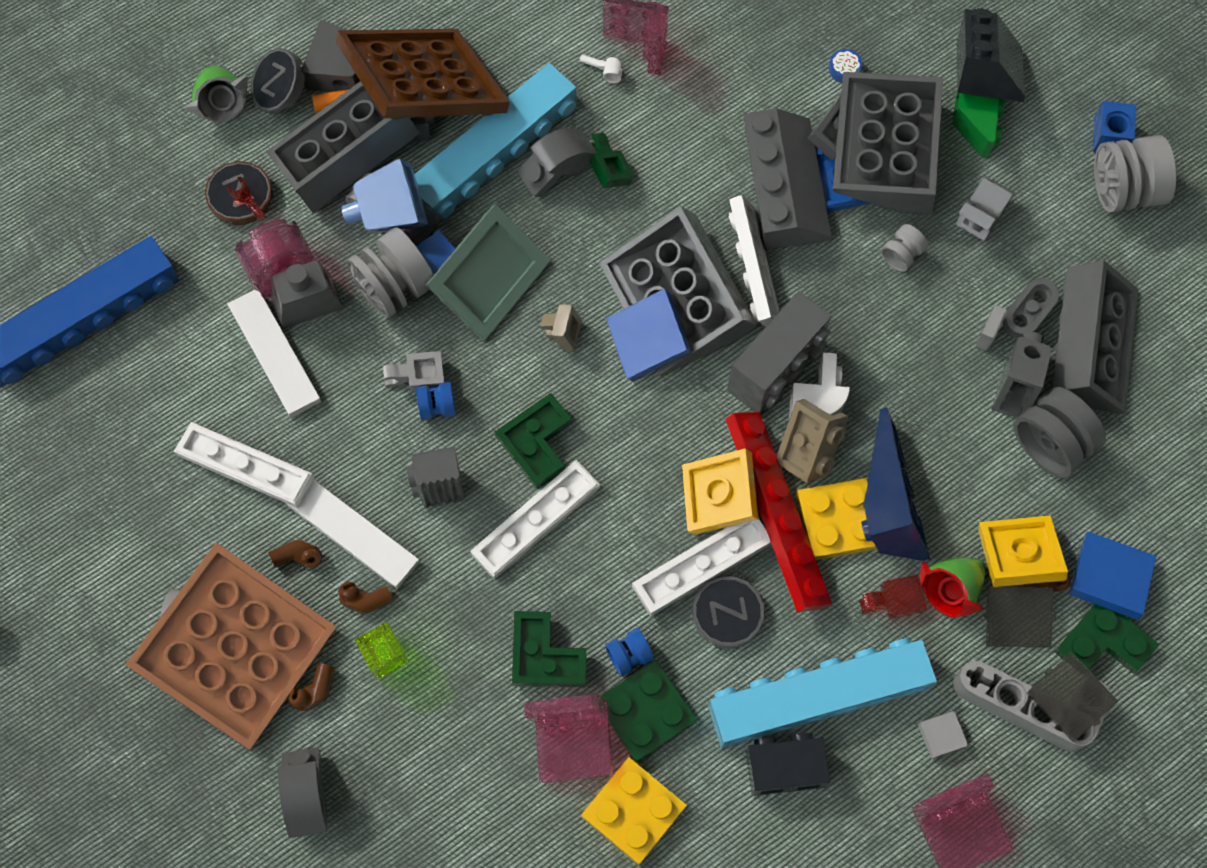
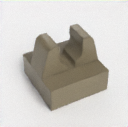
[540,304,582,351]

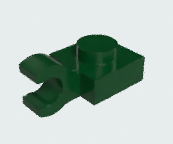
[589,132,635,189]

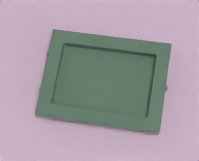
[425,204,551,341]

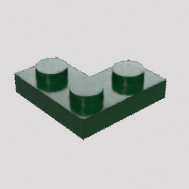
[494,393,572,490]
[1054,604,1159,676]
[512,611,586,687]

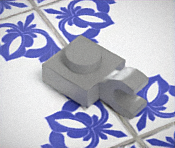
[383,351,444,391]

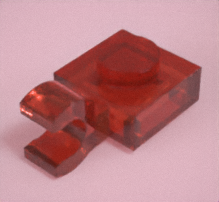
[859,575,927,619]

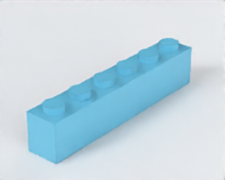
[414,63,577,226]
[708,638,937,749]

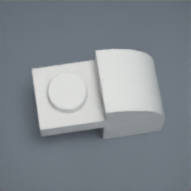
[789,353,850,419]

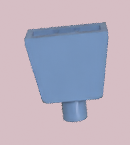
[342,159,429,233]

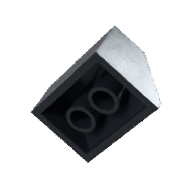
[957,8,1025,102]

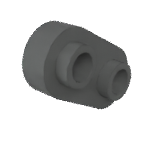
[1003,278,1059,339]

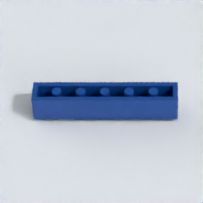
[0,236,179,388]

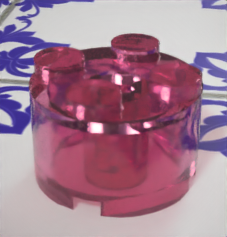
[235,219,315,298]

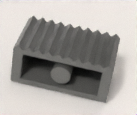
[406,447,465,508]

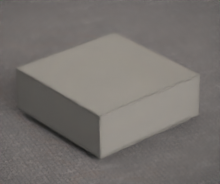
[975,305,1007,351]
[918,711,968,760]

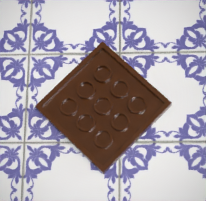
[336,29,510,120]

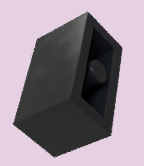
[746,733,830,796]

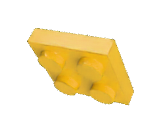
[682,448,758,535]
[796,478,877,560]
[978,515,1068,587]
[581,757,687,866]

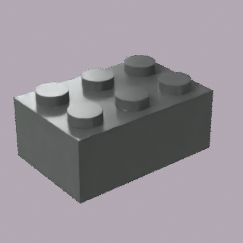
[727,291,831,414]

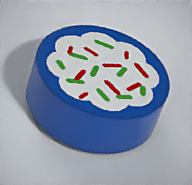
[829,49,862,83]

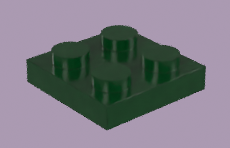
[595,660,697,763]

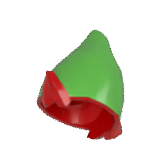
[920,557,985,618]

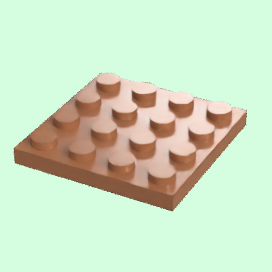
[125,542,336,750]

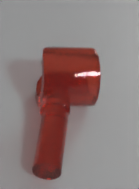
[227,177,266,221]

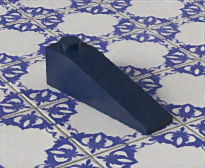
[861,407,930,561]

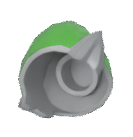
[185,66,249,122]

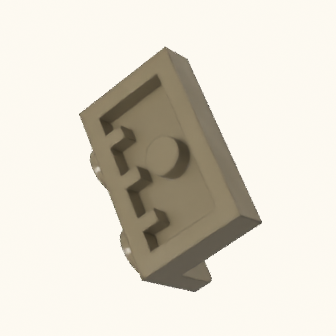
[776,399,848,483]

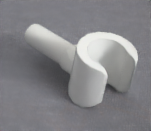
[580,54,623,83]

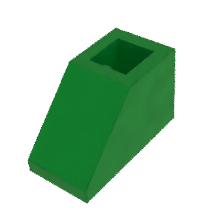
[952,93,1005,158]

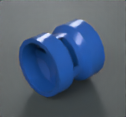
[416,382,456,421]
[605,628,654,677]

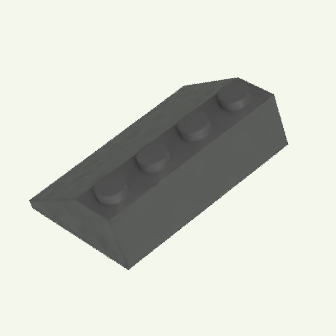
[833,72,943,214]
[599,206,758,376]

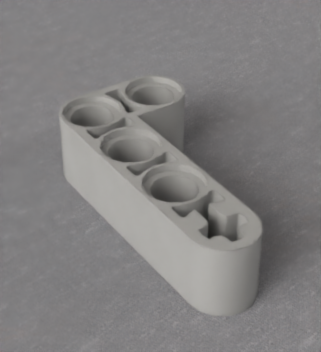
[953,661,1112,752]

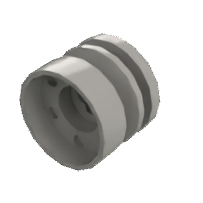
[1094,135,1176,213]
[346,227,433,319]

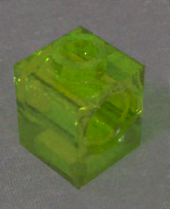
[354,622,409,681]

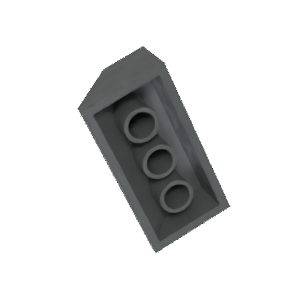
[266,81,420,213]
[743,108,831,250]
[1052,260,1139,414]

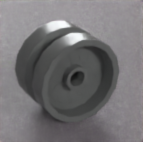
[1013,387,1106,478]

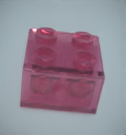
[603,0,669,75]
[524,694,613,783]
[912,773,1013,868]

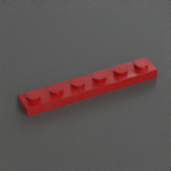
[725,412,832,613]

